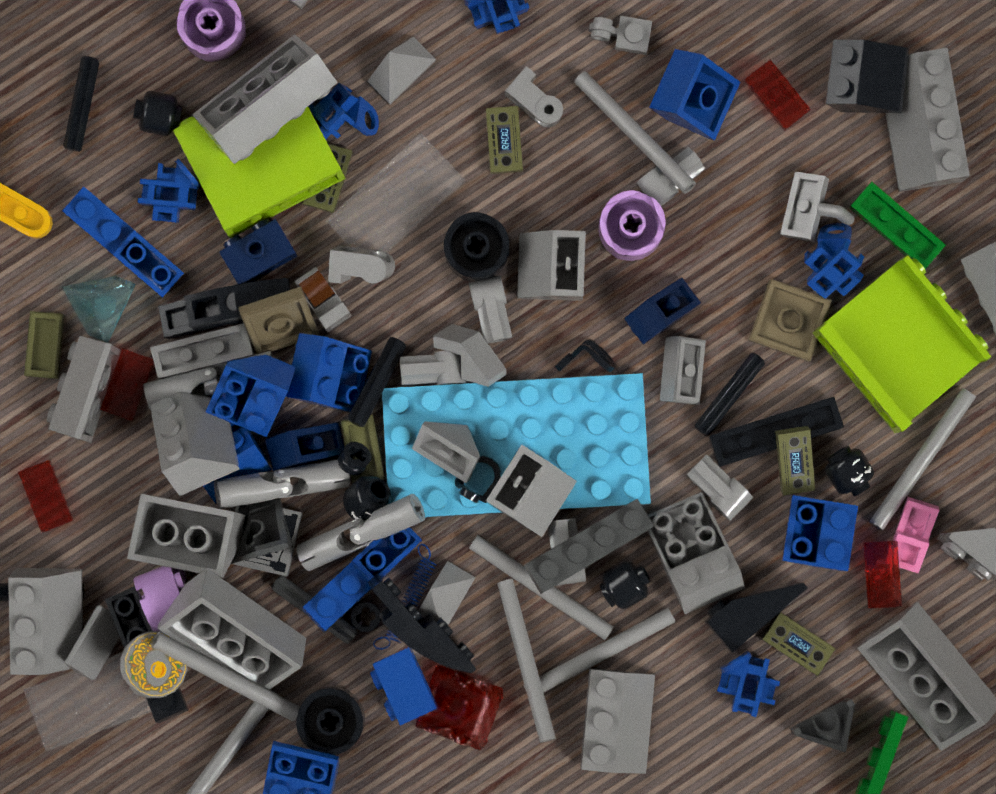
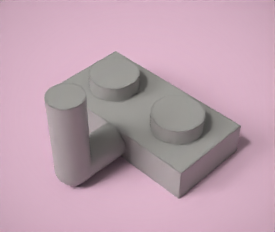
[780,172,855,242]

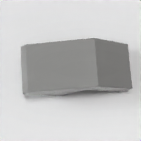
[433,324,506,387]

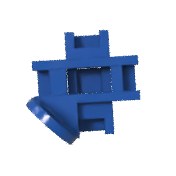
[464,0,529,34]
[308,83,379,139]
[138,158,201,223]
[804,223,865,299]
[717,651,780,717]

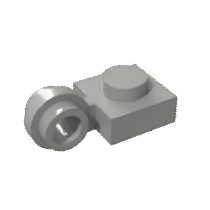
[589,16,652,55]

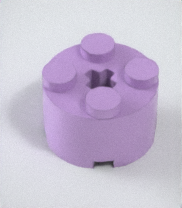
[177,0,246,62]
[598,190,666,261]
[134,566,187,631]

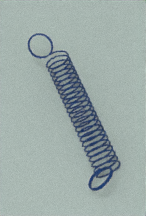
[373,544,437,650]

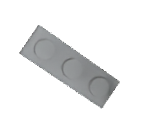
[150,323,254,379]

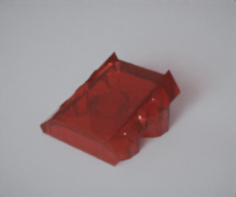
[415,665,504,751]

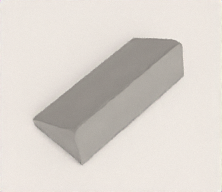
[660,336,706,405]
[65,605,119,680]

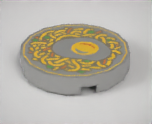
[120,631,187,698]

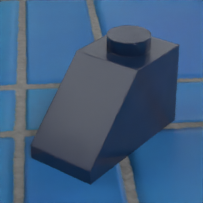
[624,278,701,344]
[265,422,345,471]

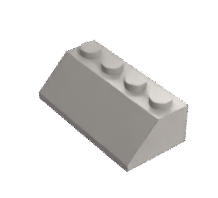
[192,34,338,164]
[885,48,970,192]
[157,568,306,690]
[857,602,996,751]

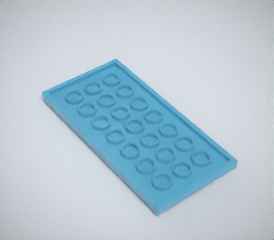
[382,373,651,517]

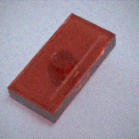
[744,59,811,131]
[100,348,154,421]
[18,460,74,533]
[863,541,902,608]

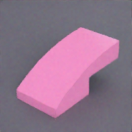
[887,496,939,573]

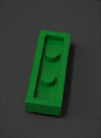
[849,182,946,269]
[855,711,908,794]

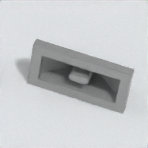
[367,37,436,105]
[412,421,480,483]
[418,561,476,624]

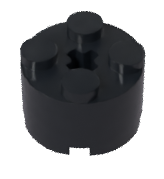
[443,212,509,282]
[296,687,365,755]

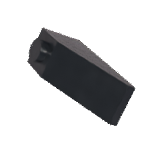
[704,583,808,652]

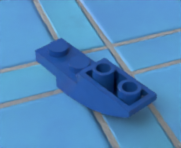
[62,187,184,298]
[302,527,422,633]

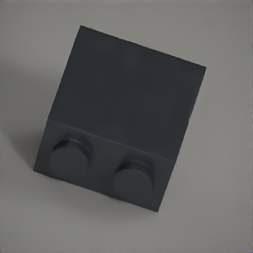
[826,40,909,113]

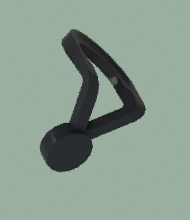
[554,339,616,372]
[455,456,501,503]

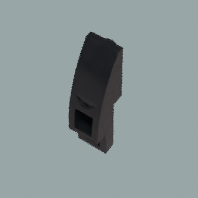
[158,278,290,339]
[368,574,476,673]
[105,586,189,724]

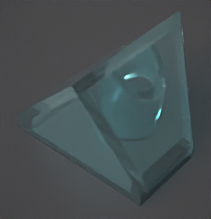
[62,276,136,343]

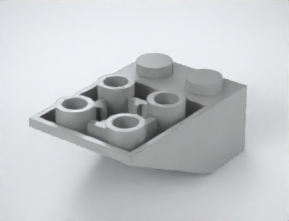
[648,492,745,614]

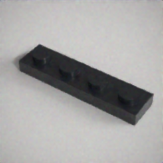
[708,397,844,467]

